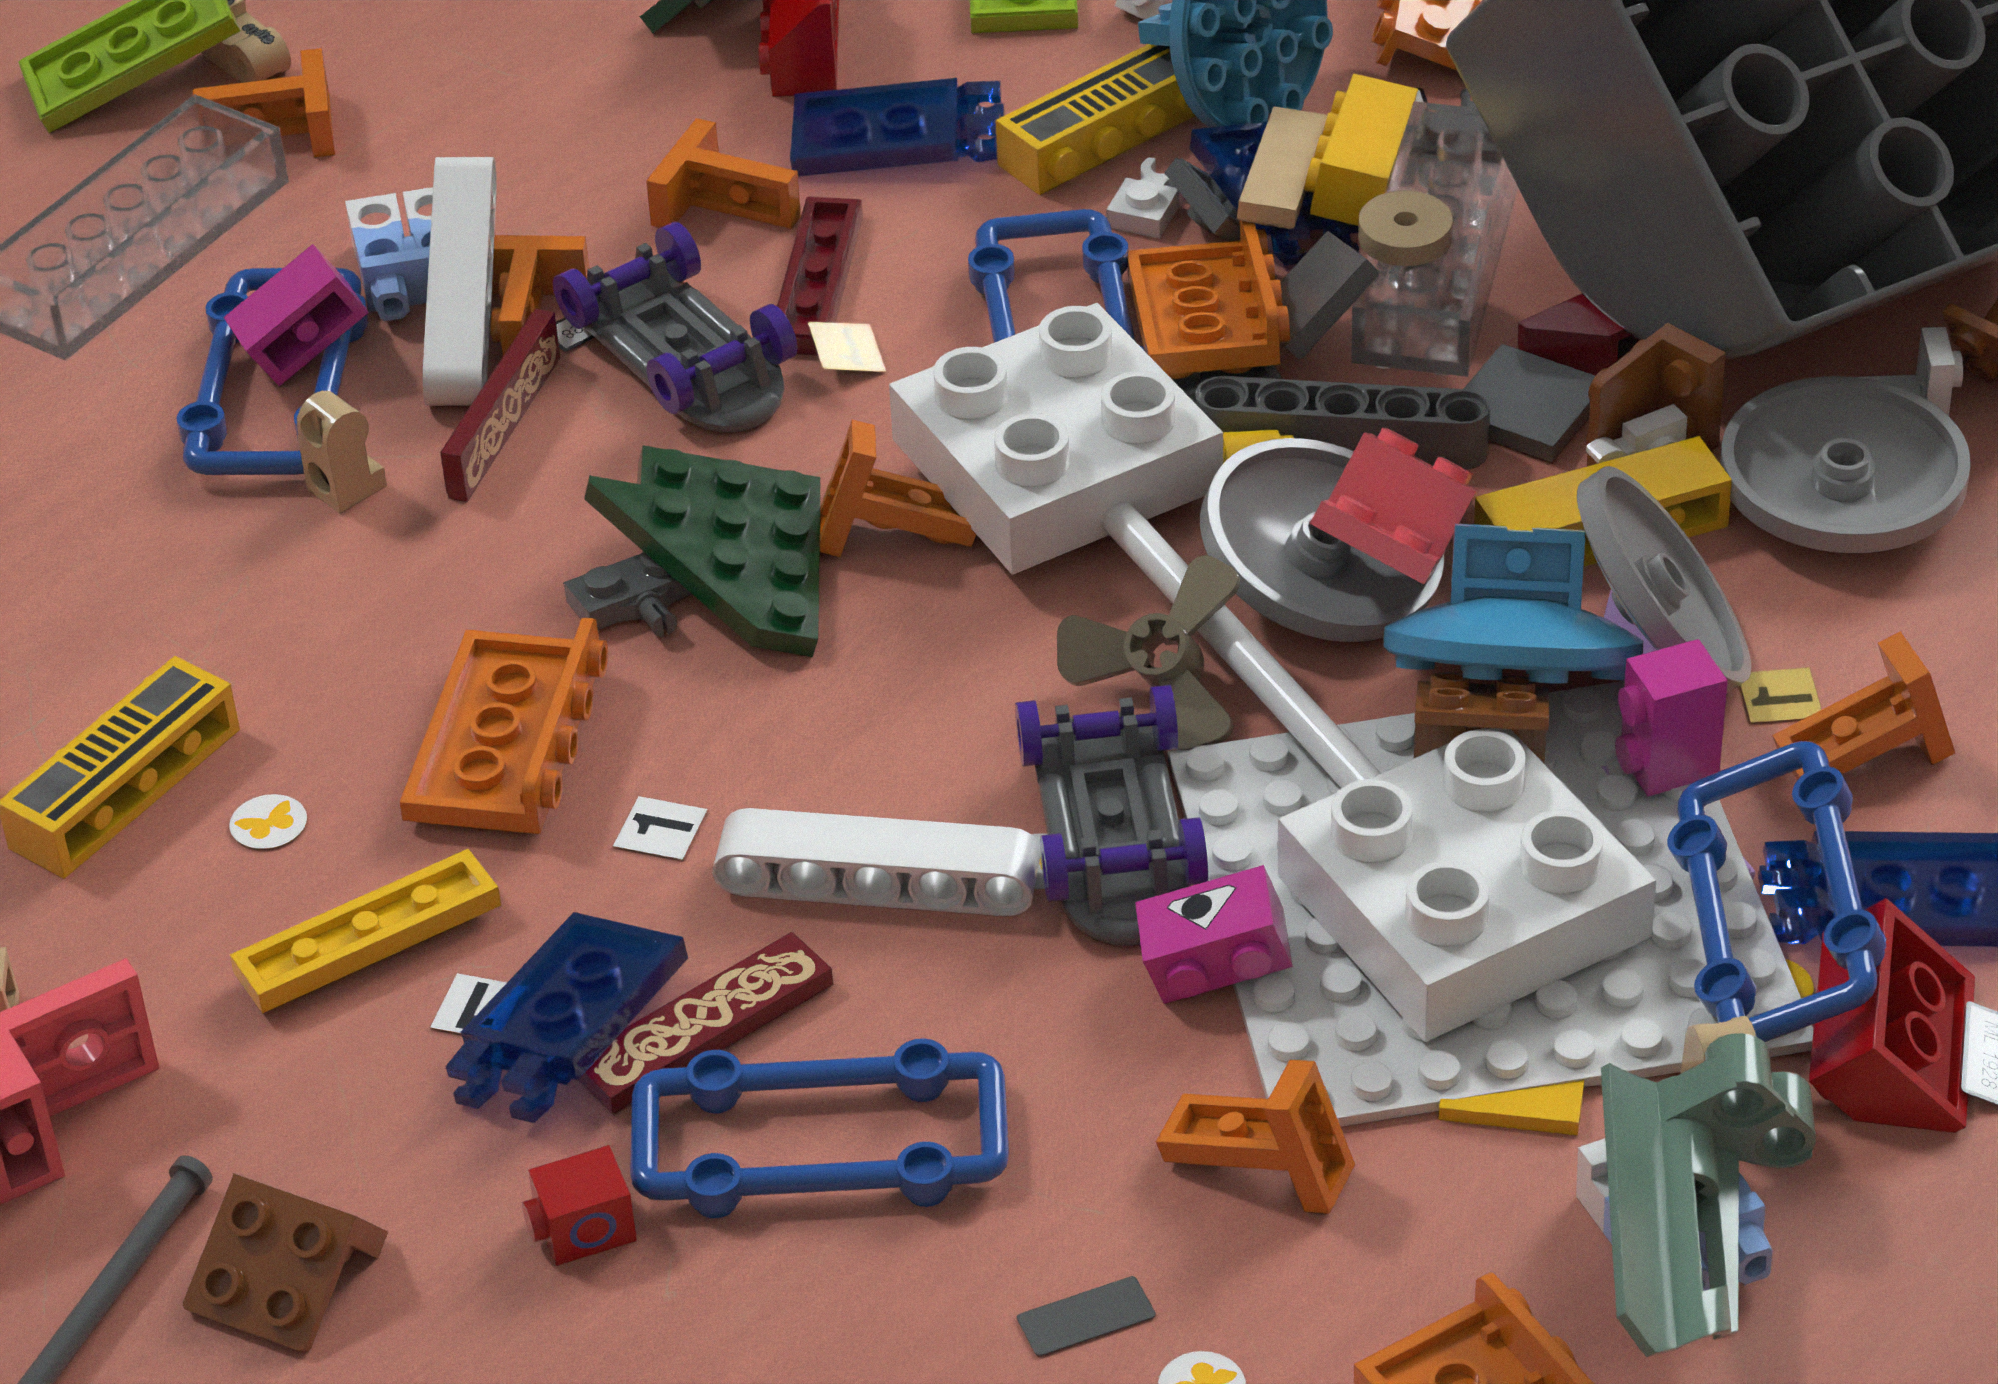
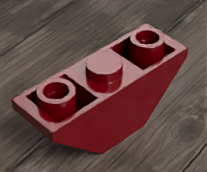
[1517,294,1640,376]

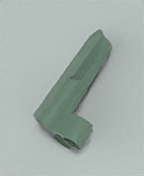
[1601,1033,1816,1357]

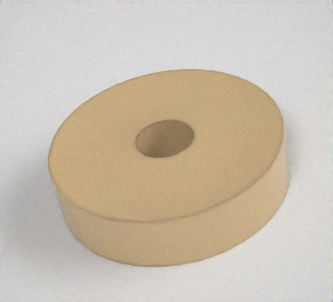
[1358,191,1453,266]

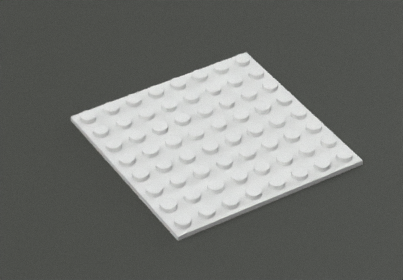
[1168,681,1814,1127]

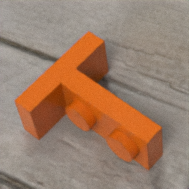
[193,48,335,158]
[646,118,801,229]
[491,235,590,356]
[820,419,976,557]
[1772,631,1955,780]
[1155,1060,1355,1214]

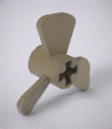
[1057,555,1240,750]

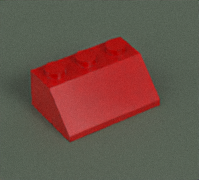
[759,0,840,97]
[1809,898,1975,1133]

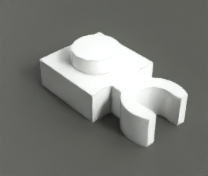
[1106,157,1180,239]
[1586,404,1687,463]

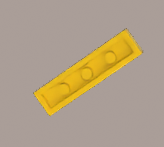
[230,849,501,1014]

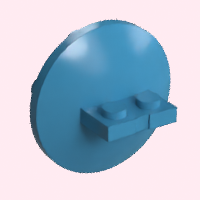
[1138,0,1333,137]
[1383,524,1644,683]

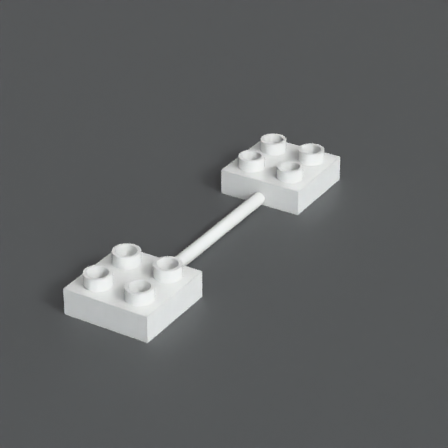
[889,303,1657,1042]

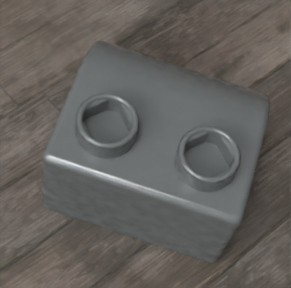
[1446,0,1998,359]

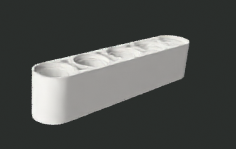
[423,157,497,406]
[712,808,1041,916]

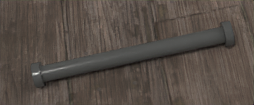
[17,1155,213,1384]

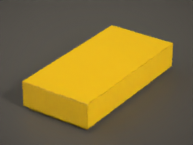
[1438,1080,1584,1136]

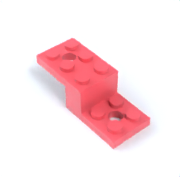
[1310,427,1479,584]
[0,958,160,1205]

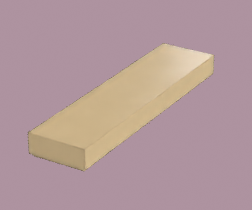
[1237,106,1327,229]

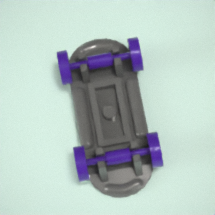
[553,222,797,433]
[1015,685,1208,946]

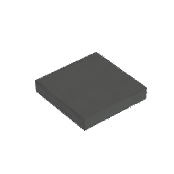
[1280,231,1380,360]
[1464,344,1595,463]

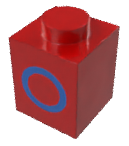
[522,1145,637,1266]

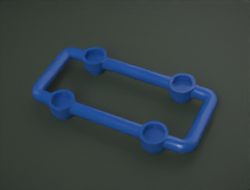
[968,209,1144,350]
[176,268,368,475]
[1667,741,1886,1042]
[630,1039,1009,1218]

